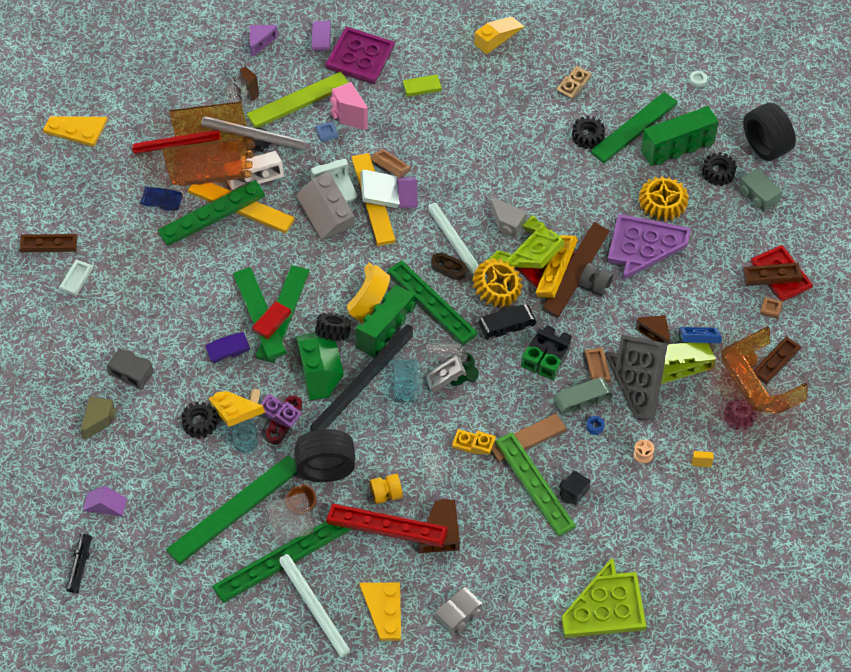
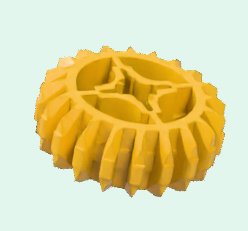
[639,175,689,222]
[472,258,523,308]

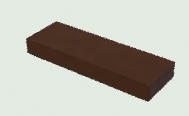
[20,234,77,252]
[743,263,802,286]
[751,336,801,385]

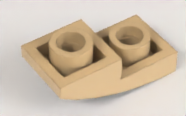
[557,66,592,99]

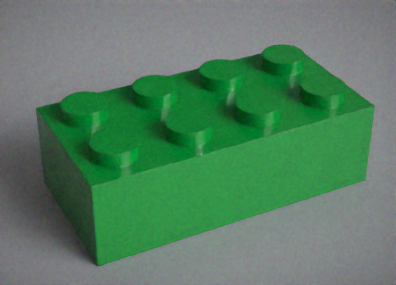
[641,106,719,166]

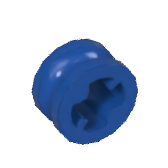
[587,416,604,435]

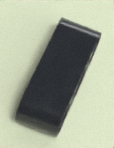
[478,304,536,340]

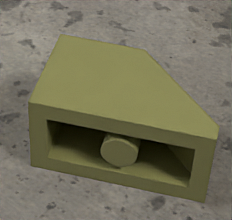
[81,397,117,439]

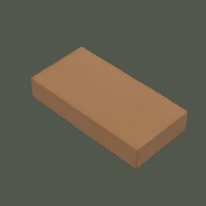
[371,149,411,178]
[584,348,611,383]

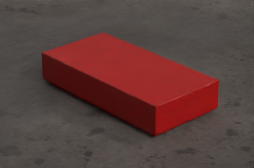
[252,301,291,340]

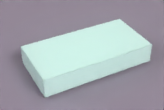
[59,260,93,297]

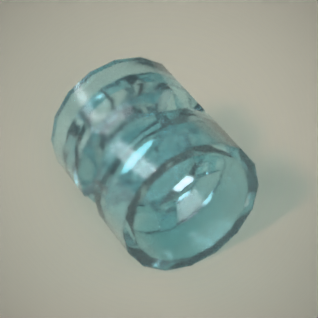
[232,419,258,454]

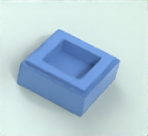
[316,122,338,142]

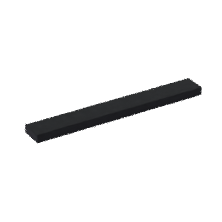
[310,324,413,431]

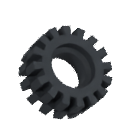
[572,116,605,149]
[702,152,737,186]
[315,312,351,341]
[181,401,218,439]

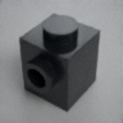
[559,470,591,506]

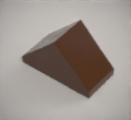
[635,315,670,345]

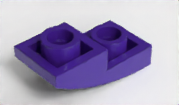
[205,332,250,363]

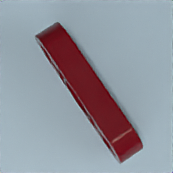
[266,396,302,445]

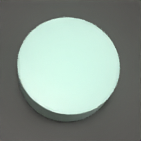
[689,71,707,87]

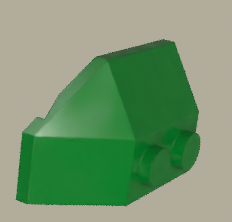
[295,333,344,401]

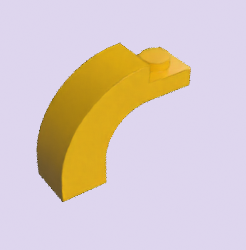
[347,262,390,324]

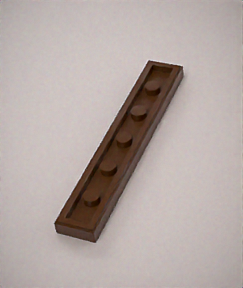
[542,222,610,318]

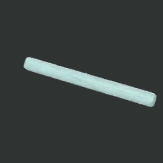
[428,202,488,284]
[280,554,350,657]

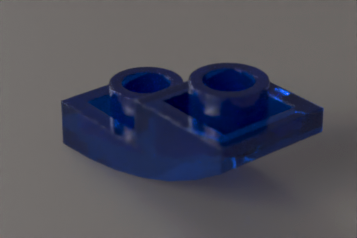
[140,187,183,210]

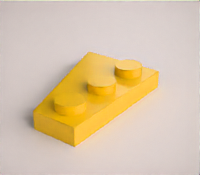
[43,116,108,147]
[209,391,265,427]
[359,582,401,641]

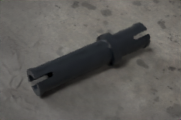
[66,533,92,594]

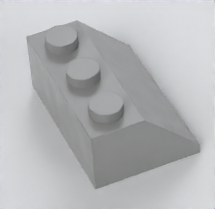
[296,172,355,240]

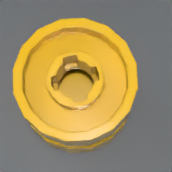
[369,473,403,505]

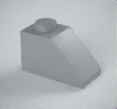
[491,197,526,237]

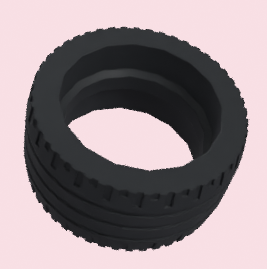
[743,102,796,161]
[295,429,355,482]

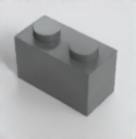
[107,348,154,390]

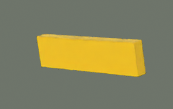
[535,235,578,298]

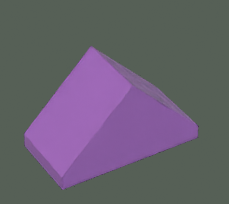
[250,25,278,56]
[397,177,418,208]
[83,486,127,516]

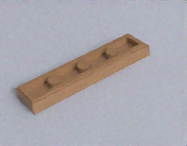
[491,413,566,463]

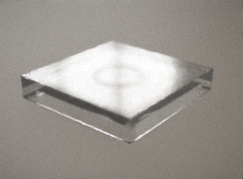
[267,493,314,543]

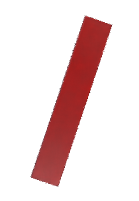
[326,503,448,548]

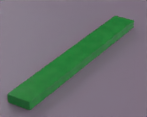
[166,455,298,565]
[212,522,353,603]

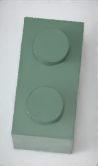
[739,168,782,212]

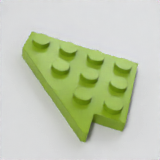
[561,558,647,638]

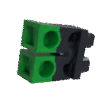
[520,325,572,381]

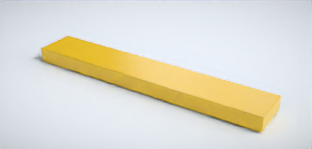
[352,153,395,246]
[188,177,295,234]

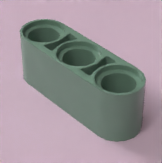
[554,377,613,416]

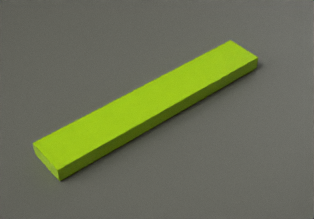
[247,72,349,128]

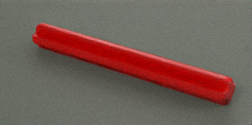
[132,130,221,154]

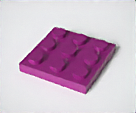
[325,26,395,84]

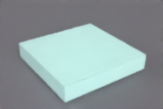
[360,170,400,208]

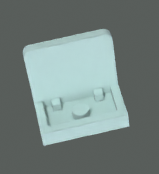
[311,158,357,203]

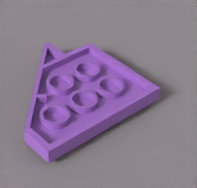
[607,214,691,279]

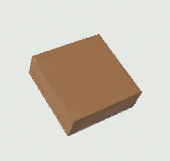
[760,297,783,319]

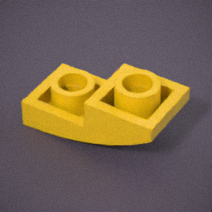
[452,429,496,454]

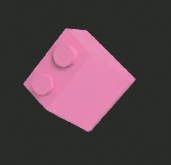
[330,82,368,130]

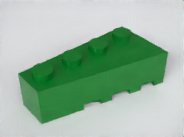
[356,284,416,358]

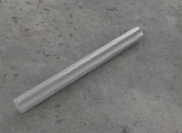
[201,116,306,150]

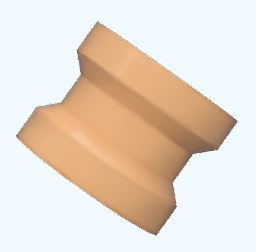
[634,440,654,463]

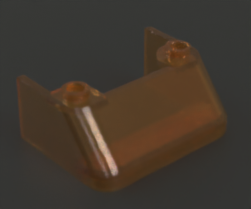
[721,326,808,414]

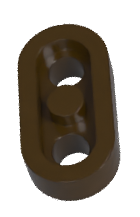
[431,253,467,280]

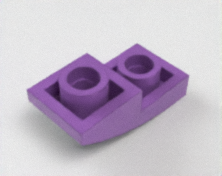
[312,21,332,51]
[260,393,302,428]

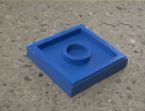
[679,327,722,343]

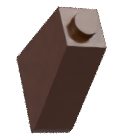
[419,499,460,554]

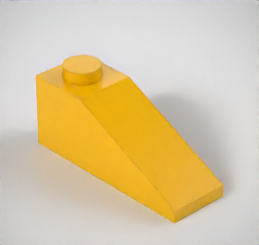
[474,17,524,54]

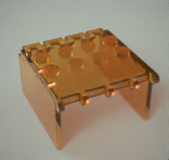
[162,101,255,186]

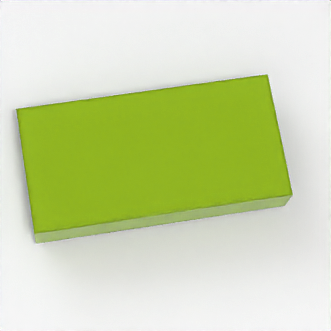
[403,74,442,97]

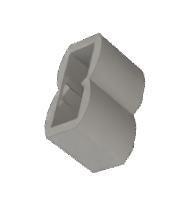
[435,587,482,635]

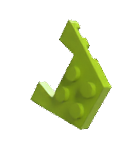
[488,215,565,268]

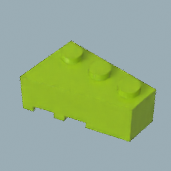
[661,343,716,384]

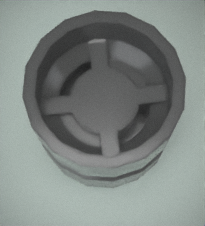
[579,263,613,296]

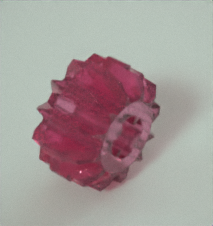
[724,398,757,431]

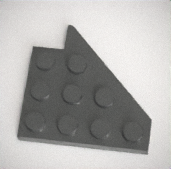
[606,335,668,421]

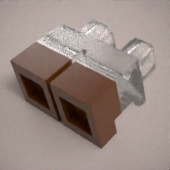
[224,66,259,109]

